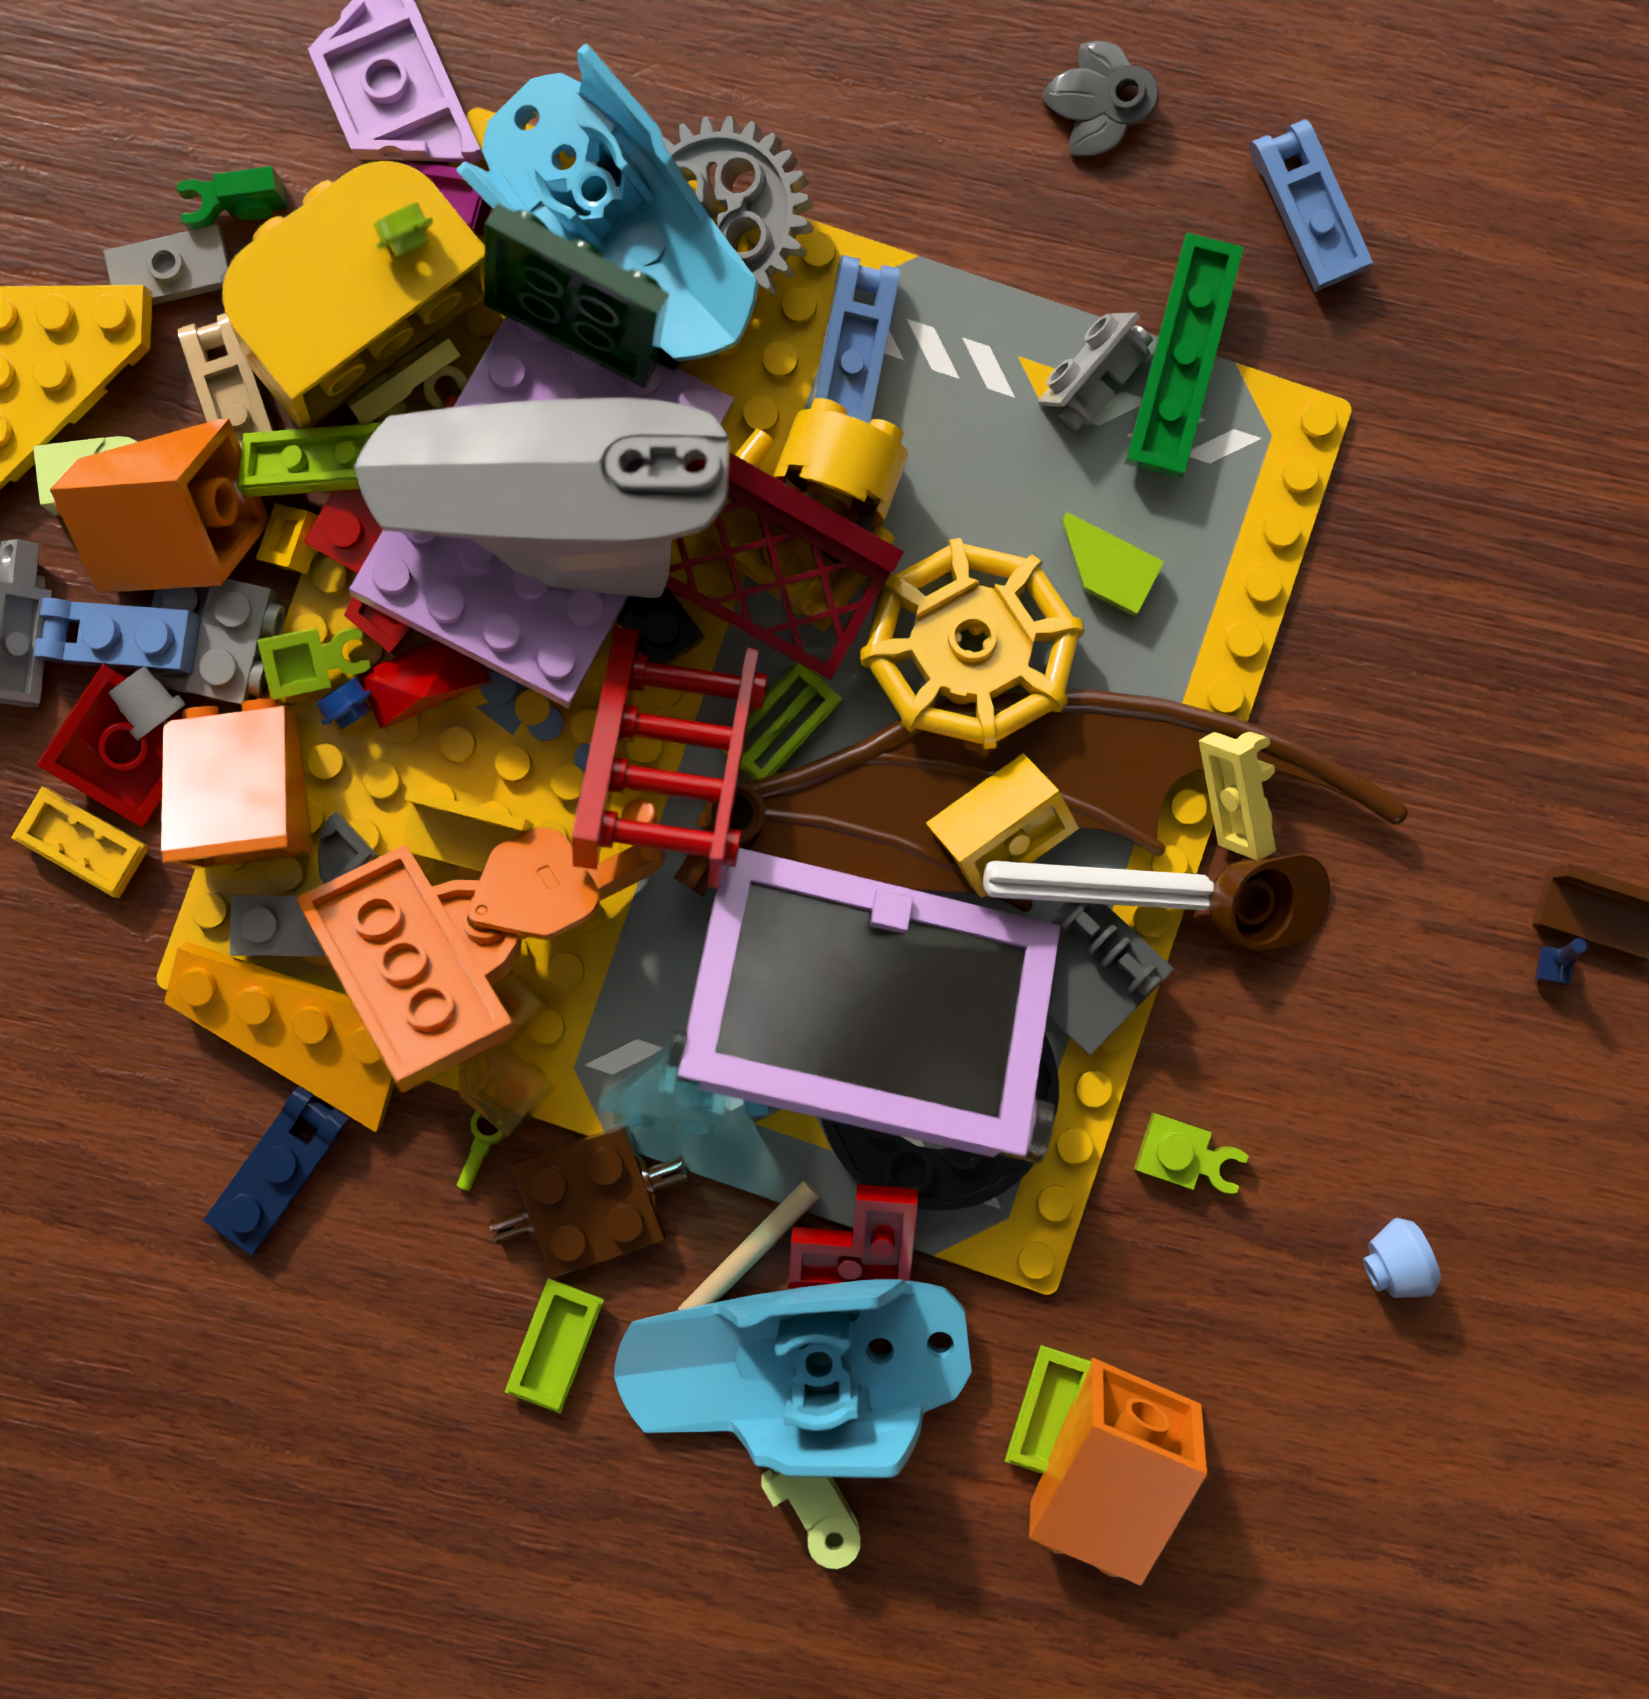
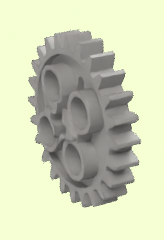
[662,116,815,307]

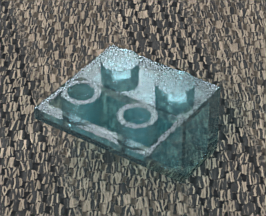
[598,1041,737,1134]

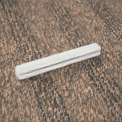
[983,861,1214,910]

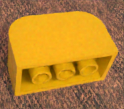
[222,161,485,429]

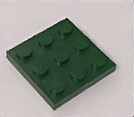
[484,203,670,389]

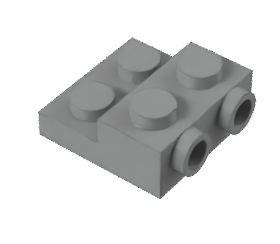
[135,579,285,707]

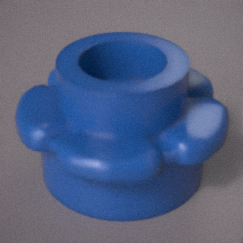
[315,677,372,730]

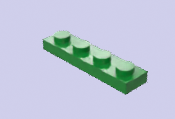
[1125,232,1244,479]

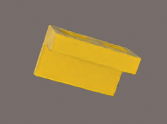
[926,753,1079,899]
[401,788,534,872]

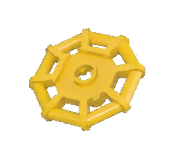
[859,538,1085,750]

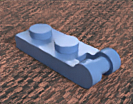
[1249,119,1374,292]
[810,255,900,423]
[33,598,201,674]

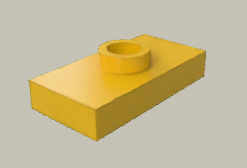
[11,786,150,898]

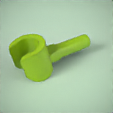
[456,1107,509,1191]

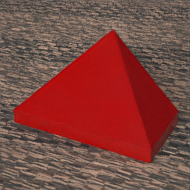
[357,640,491,730]

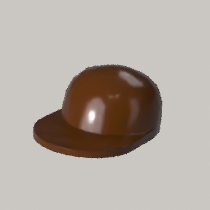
[1209,854,1331,950]

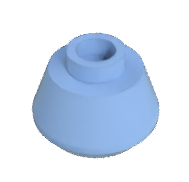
[1363,1218,1441,1298]

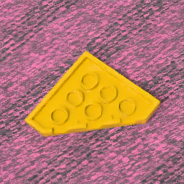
[0,285,153,490]

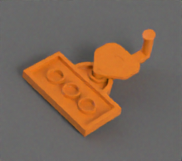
[296,798,665,1093]

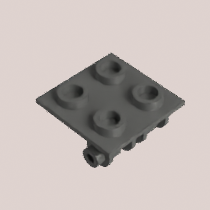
[1003,902,1174,1055]

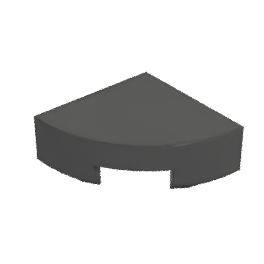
[318,811,380,884]

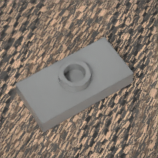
[103,224,230,305]

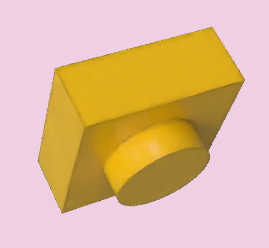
[256,504,319,575]

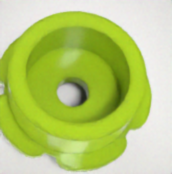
[373,203,433,257]

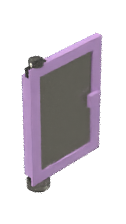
[666,848,1061,1164]

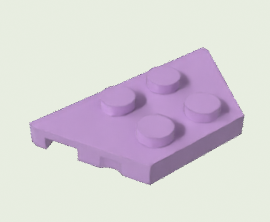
[308,0,484,163]

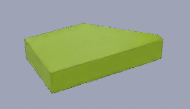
[1061,511,1165,617]

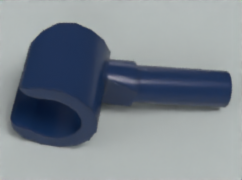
[1534,938,1587,986]

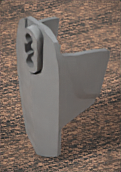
[355,398,730,598]

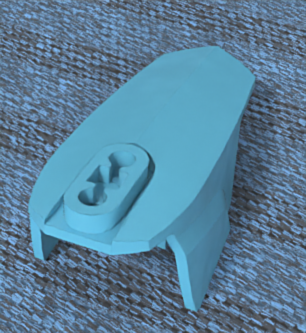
[456,44,759,361]
[614,1279,972,1477]

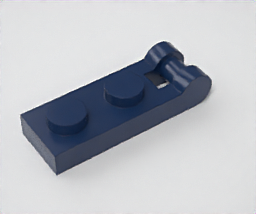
[203,1086,352,1255]

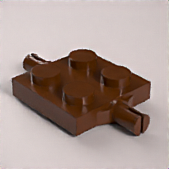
[489,1123,690,1278]

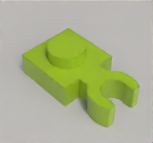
[257,627,371,700]
[1134,1112,1249,1194]

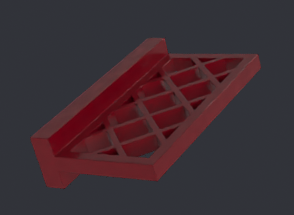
[665,452,904,680]

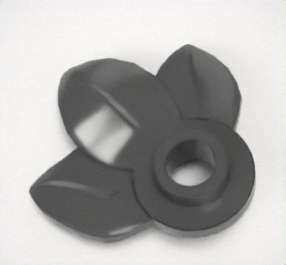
[1042,41,1159,158]

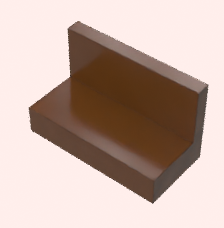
[1532,864,1649,961]

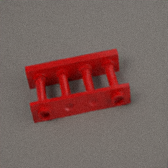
[572,627,768,888]

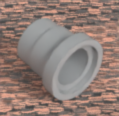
[108,666,186,741]

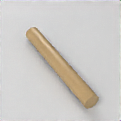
[678,1180,821,1310]

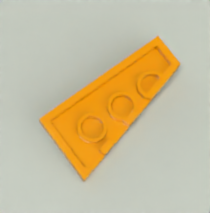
[164,942,395,1132]

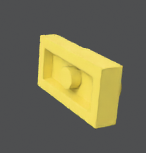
[346,331,467,424]
[1199,732,1276,861]

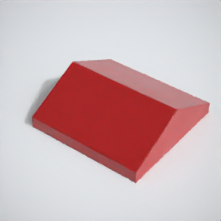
[36,664,182,828]

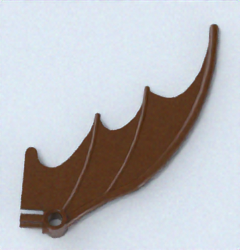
[673,689,1408,991]

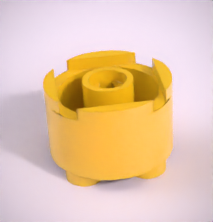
[773,398,909,527]

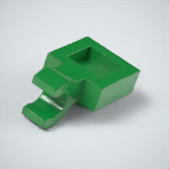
[177,166,288,230]

